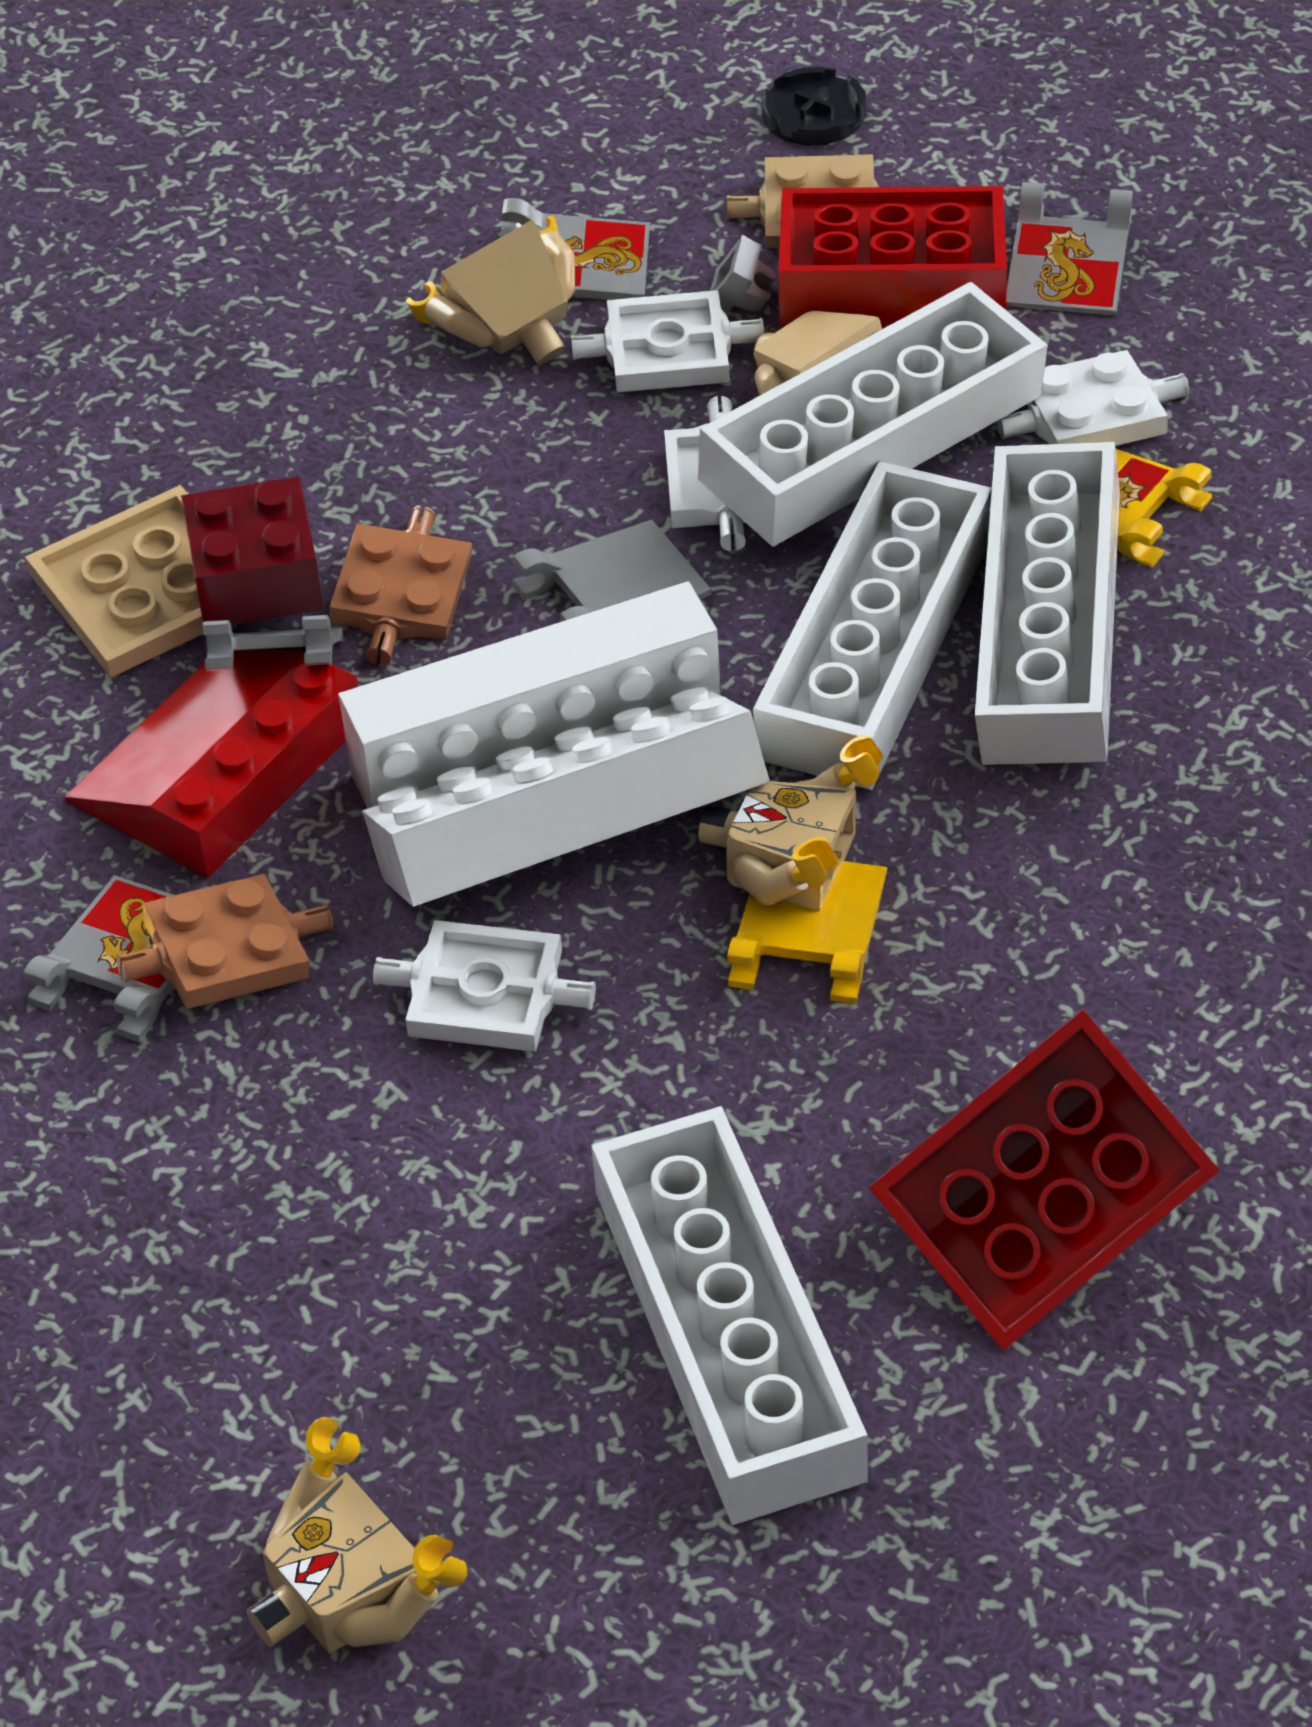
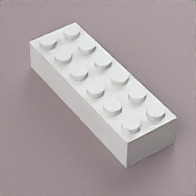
[698,282,1048,547]
[975,442,1120,765]
[753,461,992,790]
[338,581,721,808]
[362,687,770,907]
[591,1106,868,1525]

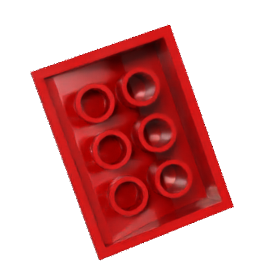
[778,186,1007,329]
[65,649,358,879]
[868,1008,1221,1351]

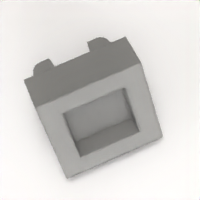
[710,235,776,313]

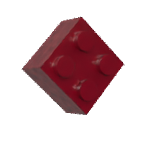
[181,476,323,625]

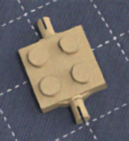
[727,154,879,249]

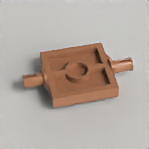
[329,506,472,665]
[116,874,333,1009]

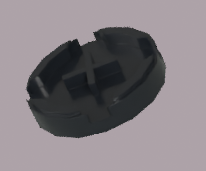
[762,67,866,145]

